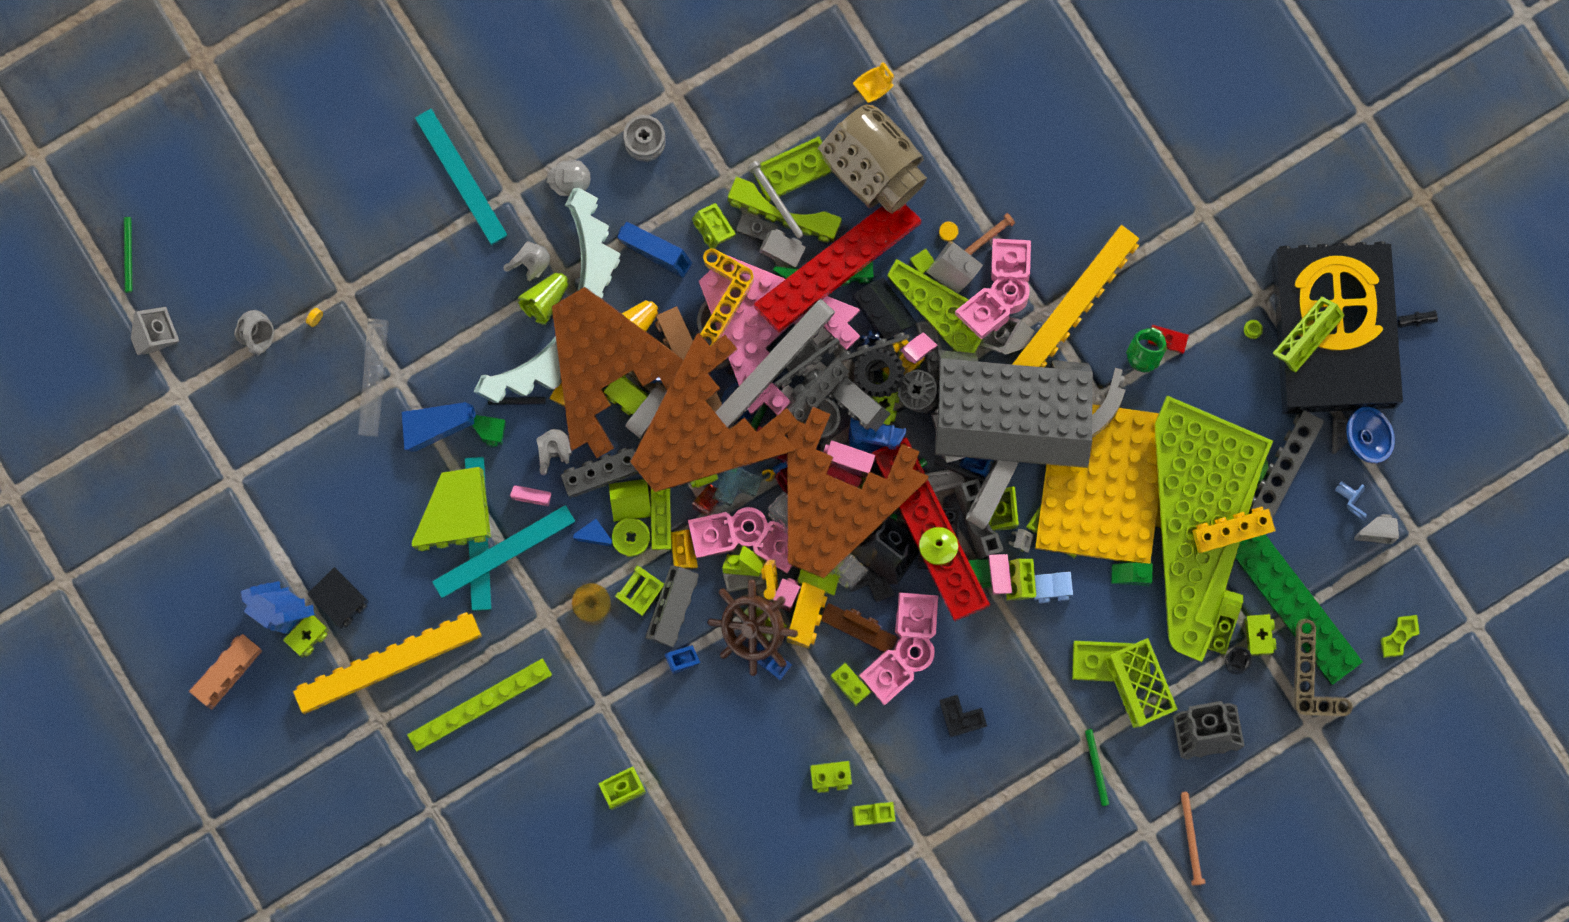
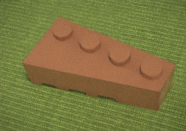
[189,634,262,710]

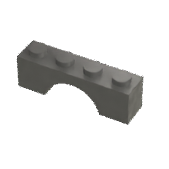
[954,479,1004,560]

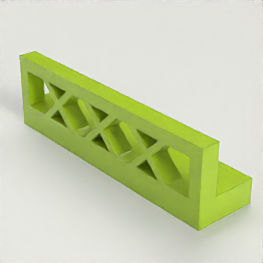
[1273,297,1345,372]

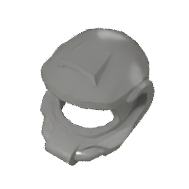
[547,160,590,196]
[503,241,550,282]
[234,310,274,356]
[536,429,572,475]

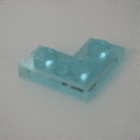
[713,468,762,506]

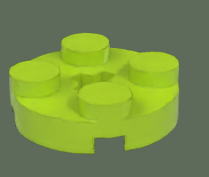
[612,518,650,557]

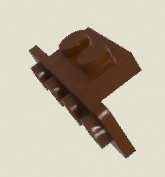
[821,603,897,652]

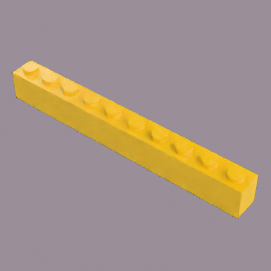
[1012,225,1139,368]
[293,612,482,714]

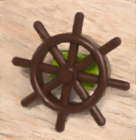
[707,579,798,676]

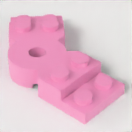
[955,239,1031,340]
[688,507,792,574]
[859,593,938,705]

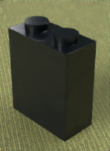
[307,567,369,628]

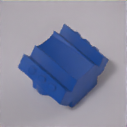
[241,581,314,634]

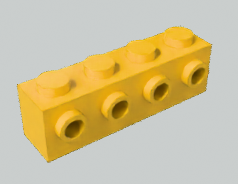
[1192,506,1275,553]

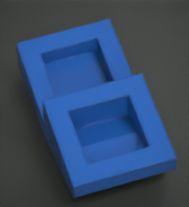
[757,642,792,680]

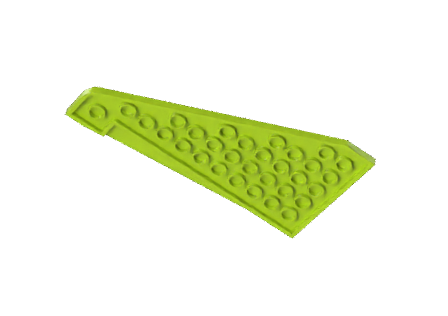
[1154,396,1273,662]

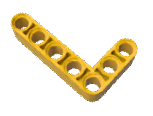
[700,248,754,346]

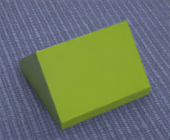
[609,479,651,522]
[988,486,1019,531]
[598,766,646,811]

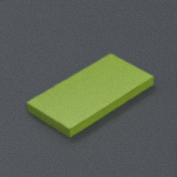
[753,136,832,202]
[1072,641,1151,683]

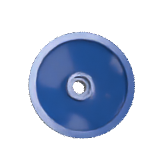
[1346,407,1395,464]

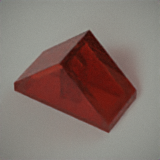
[692,484,725,516]

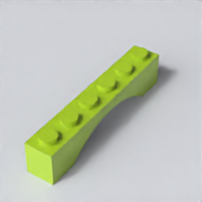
[728,176,842,243]

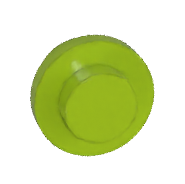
[1244,320,1263,339]

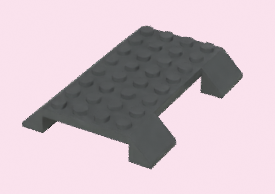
[935,350,1093,468]

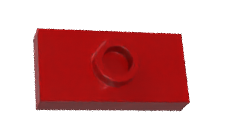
[1147,325,1189,354]

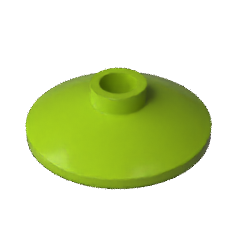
[919,527,958,565]

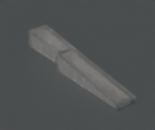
[358,318,389,437]

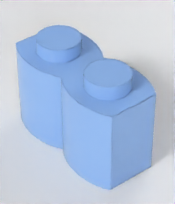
[1034,572,1073,603]

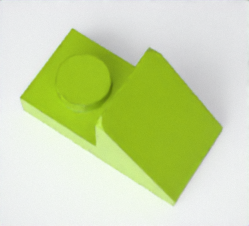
[722,546,765,576]

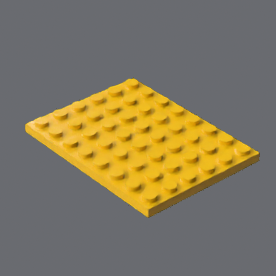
[1035,404,1159,563]

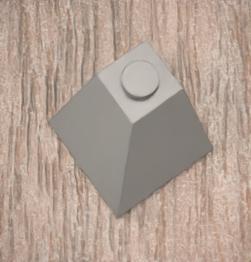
[131,307,179,355]
[979,316,1035,355]
[1354,514,1399,544]

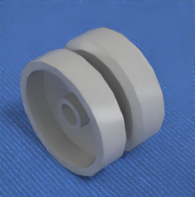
[623,115,666,162]

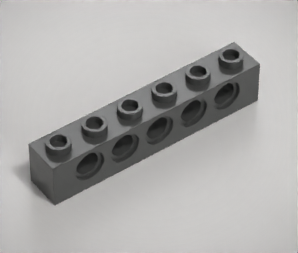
[1249,410,1324,519]

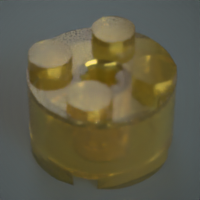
[572,583,612,625]

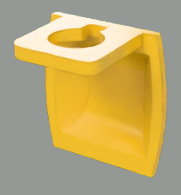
[853,62,894,103]

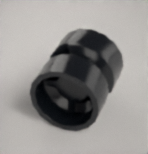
[1224,647,1252,675]

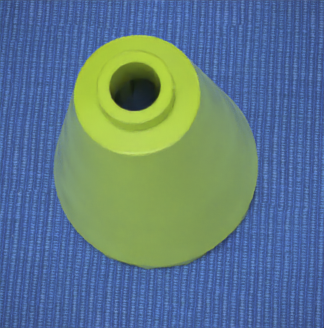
[518,273,568,325]

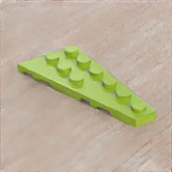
[887,259,982,353]

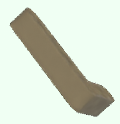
[1294,619,1353,716]

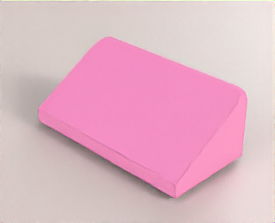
[510,486,551,507]
[988,555,1012,595]

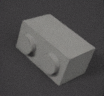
[759,229,806,269]

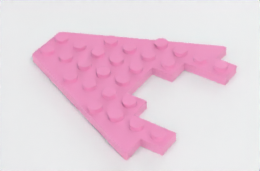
[699,255,860,415]

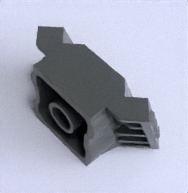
[1173,701,1245,760]

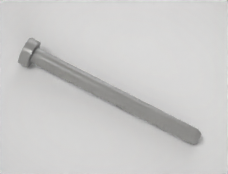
[748,161,803,238]

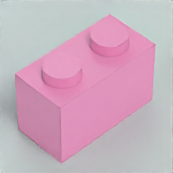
[773,578,800,612]

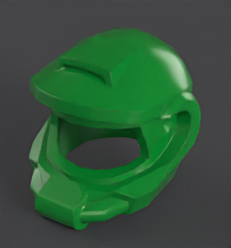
[1126,327,1167,373]

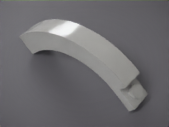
[1092,368,1125,438]

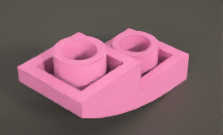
[901,333,938,363]

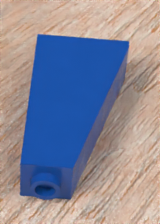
[617,221,693,278]
[402,402,476,452]

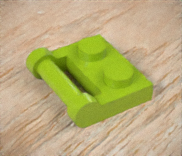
[614,565,664,616]

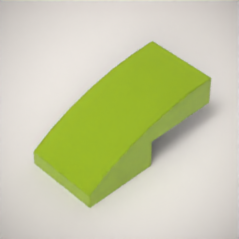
[852,802,896,826]

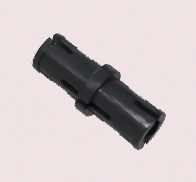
[1397,310,1438,328]

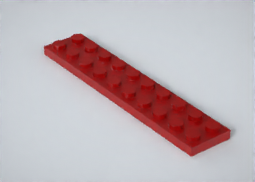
[754,204,922,333]
[872,437,990,622]

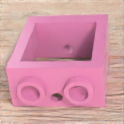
[823,441,875,478]

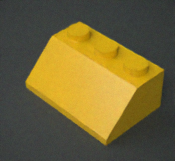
[787,582,827,649]

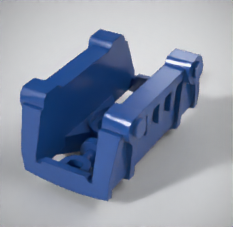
[848,418,906,454]

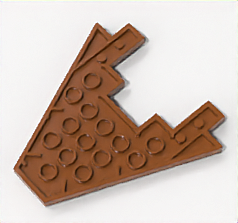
[552,287,684,458]
[630,333,799,492]
[787,407,929,579]

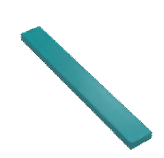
[415,109,508,246]
[465,457,492,611]
[432,505,576,599]

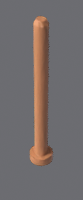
[964,213,1015,255]
[1181,792,1205,886]

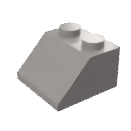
[927,242,983,293]

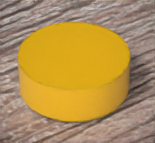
[939,222,958,242]
[306,308,323,327]

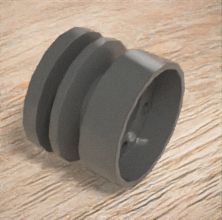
[898,370,939,414]

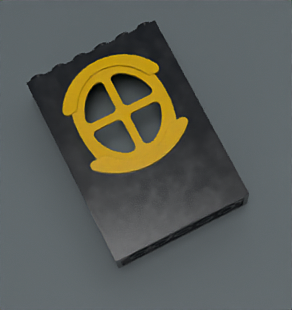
[1272,241,1403,414]

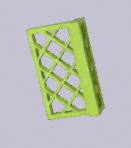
[1104,638,1178,728]

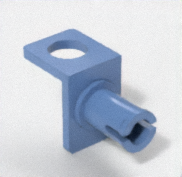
[1335,481,1367,521]

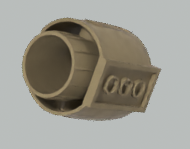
[818,104,927,213]

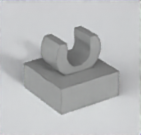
[1009,529,1033,553]

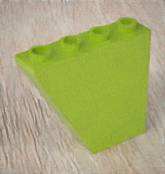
[412,467,491,551]

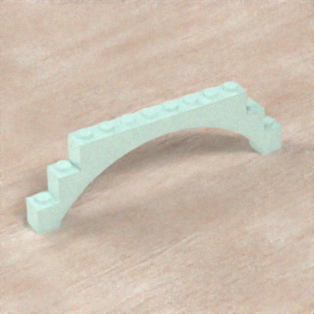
[474,188,620,403]

